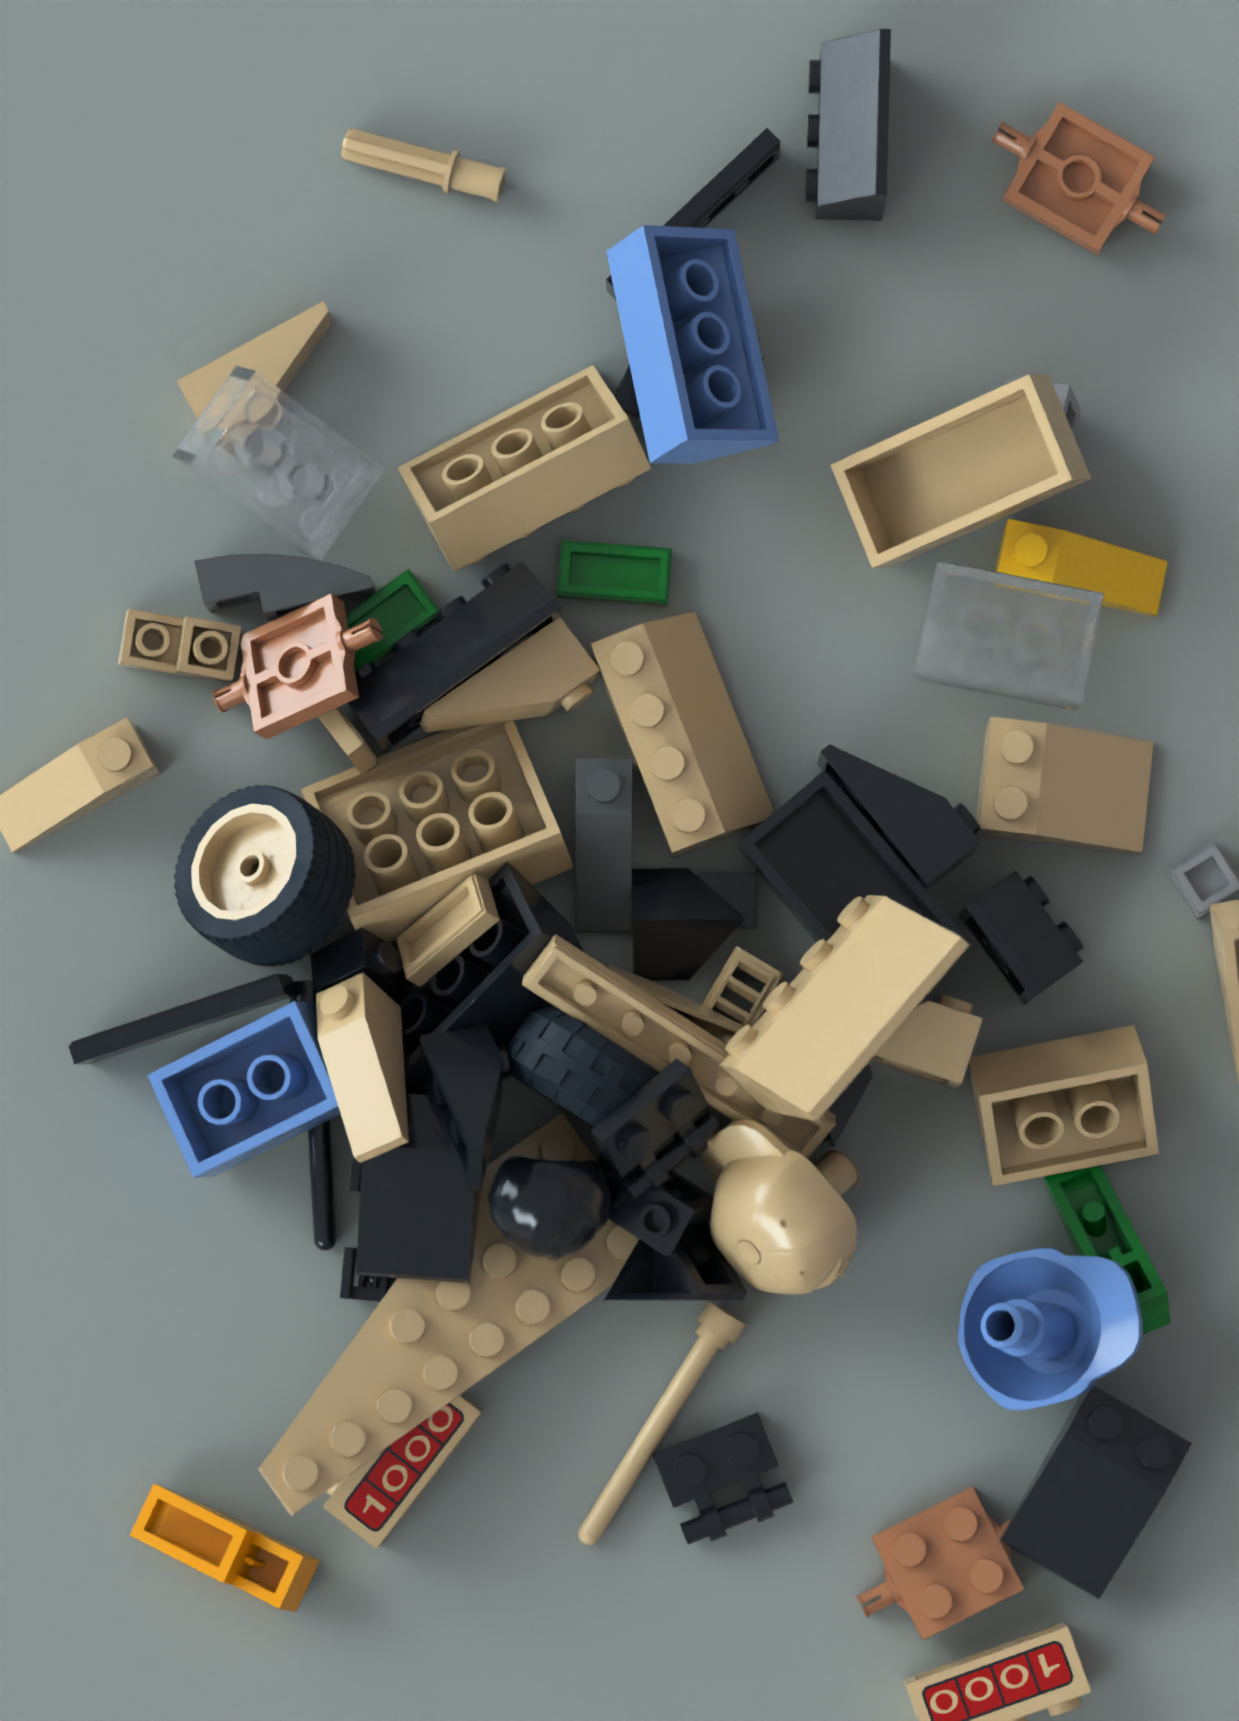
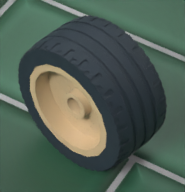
[174,785,356,967]

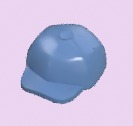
[958,1248,1143,1410]

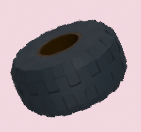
[506,1004,659,1128]

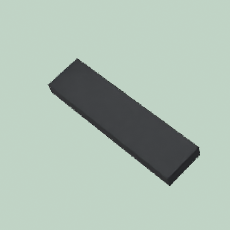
[606,128,781,300]
[68,974,297,1064]

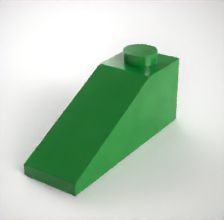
[1044,1165,1170,1335]

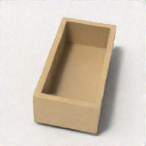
[831,374,1091,568]

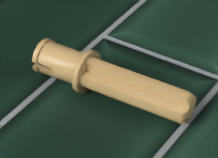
[341,128,507,202]

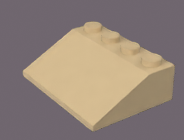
[301,720,574,943]
[719,895,969,1121]

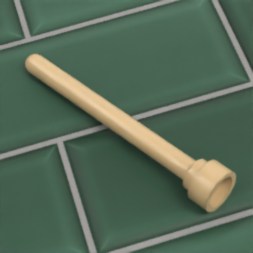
[578,1301,747,1545]

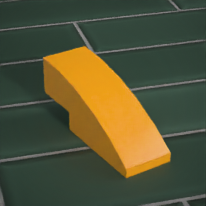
[130,1483,320,1612]

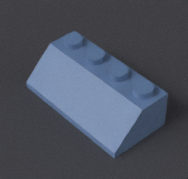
[606,225,779,464]

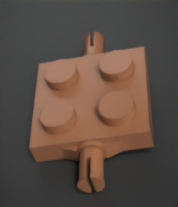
[991,102,1166,256]
[213,593,383,740]
[856,1486,1025,1641]

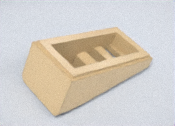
[702,946,785,1027]

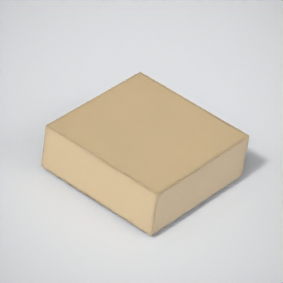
[317,707,377,775]

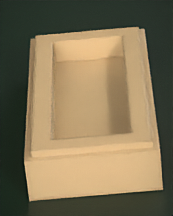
[396,872,500,987]

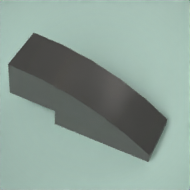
[194,553,376,621]

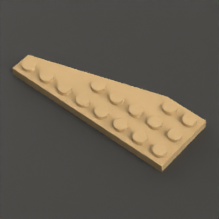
[258,1113,639,1516]

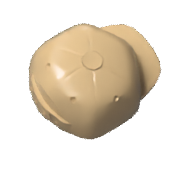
[701,1119,859,1295]

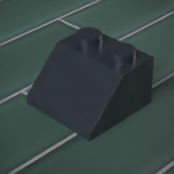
[958,871,1084,1005]

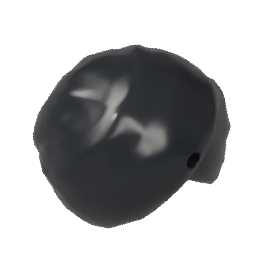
[488,1156,611,1261]

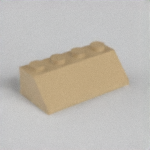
[397,365,652,572]
[590,611,774,859]

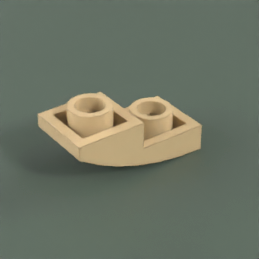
[118,608,242,681]

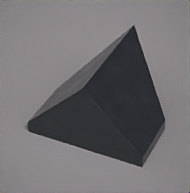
[632,868,745,981]
[604,1221,747,1301]

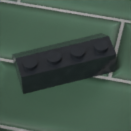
[347,561,563,754]
[387,862,585,1095]

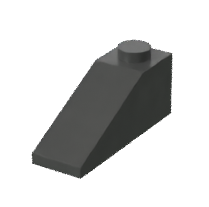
[575,758,633,932]

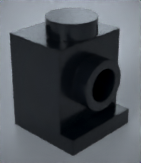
[310,927,402,1003]

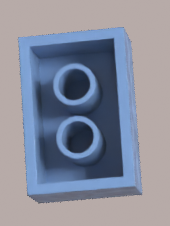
[147,1001,341,1178]

